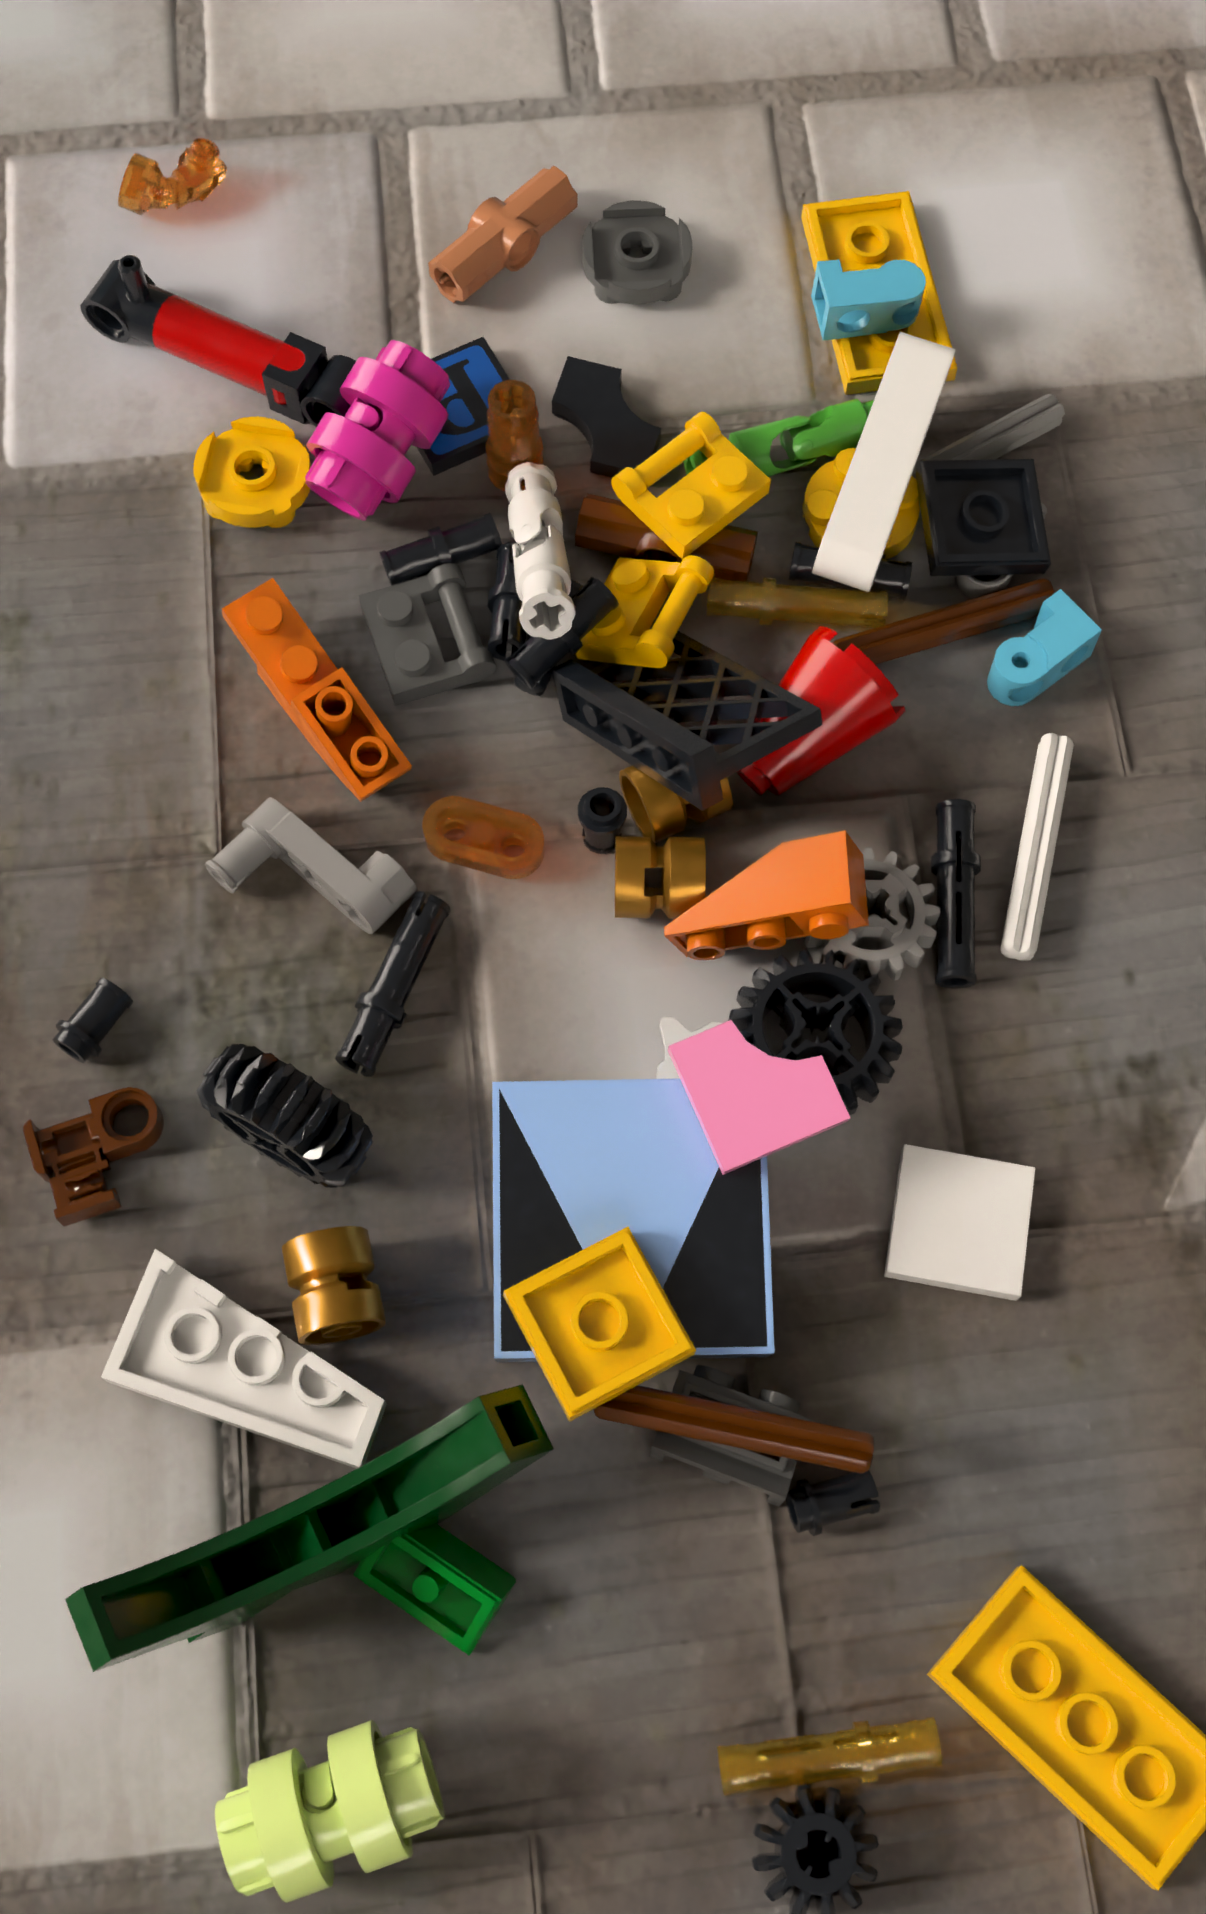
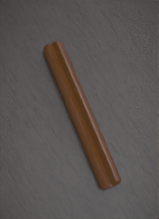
[833,578,1055,665]
[593,1385,875,1474]

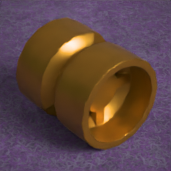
[619,766,733,843]
[615,836,706,919]
[282,1226,386,1345]

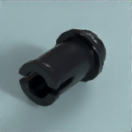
[578,787,627,854]
[53,978,133,1063]
[786,1471,880,1536]

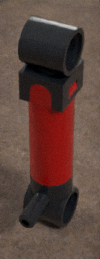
[80,255,356,427]

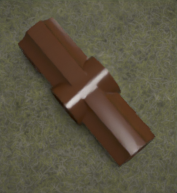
[575,493,758,584]

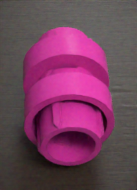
[305,340,450,521]

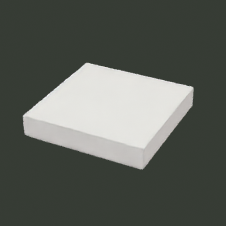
[884,1144,1035,1301]

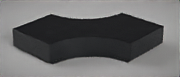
[552,356,661,478]

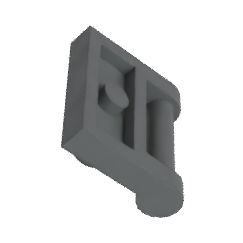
[359,563,497,706]

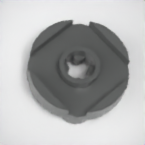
[582,201,692,304]

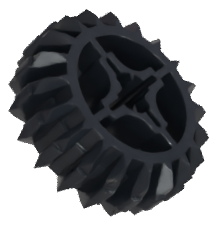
[728,948,903,1115]
[196,1044,373,1188]

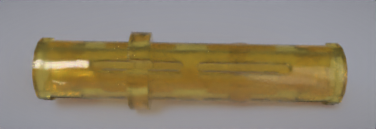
[706,577,888,628]
[717,1717,942,1796]

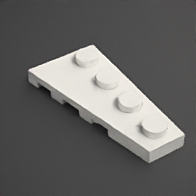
[101,1249,387,1469]

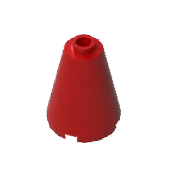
[737,626,905,796]

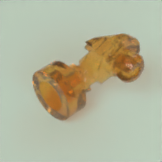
[118,138,227,215]

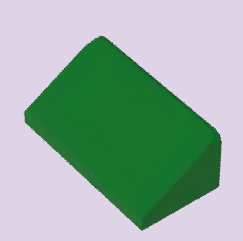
[353,1524,516,1656]

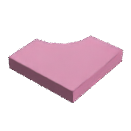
[668,1020,851,1175]

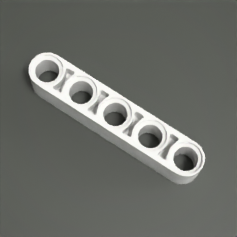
[812,332,956,592]

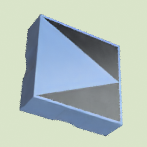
[492,1079,775,1362]

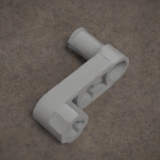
[205,797,417,934]

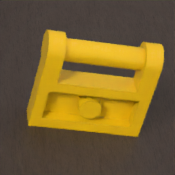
[611,411,771,560]
[576,555,715,668]

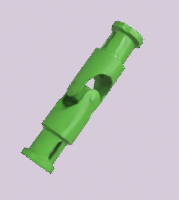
[684,399,874,477]

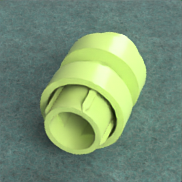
[215,1720,445,1903]

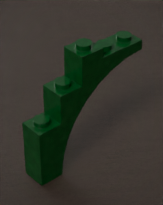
[65,1384,554,1672]

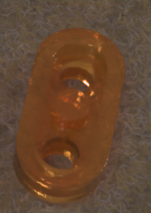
[422,796,545,879]

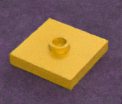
[503,1227,696,1422]

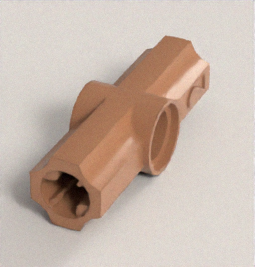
[428,166,578,303]

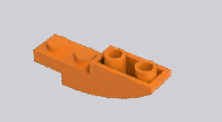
[222,578,412,802]

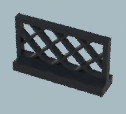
[551,631,823,811]

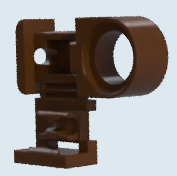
[23,1087,164,1227]

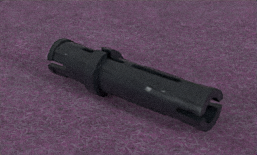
[931,799,981,989]
[335,891,451,1077]

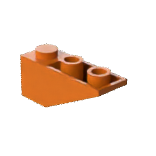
[664,830,869,960]

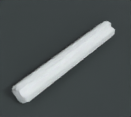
[1000,733,1074,961]

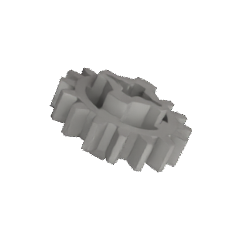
[804,847,940,981]

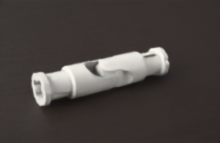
[505,462,576,640]

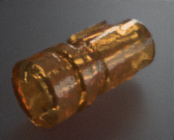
[485,380,544,492]

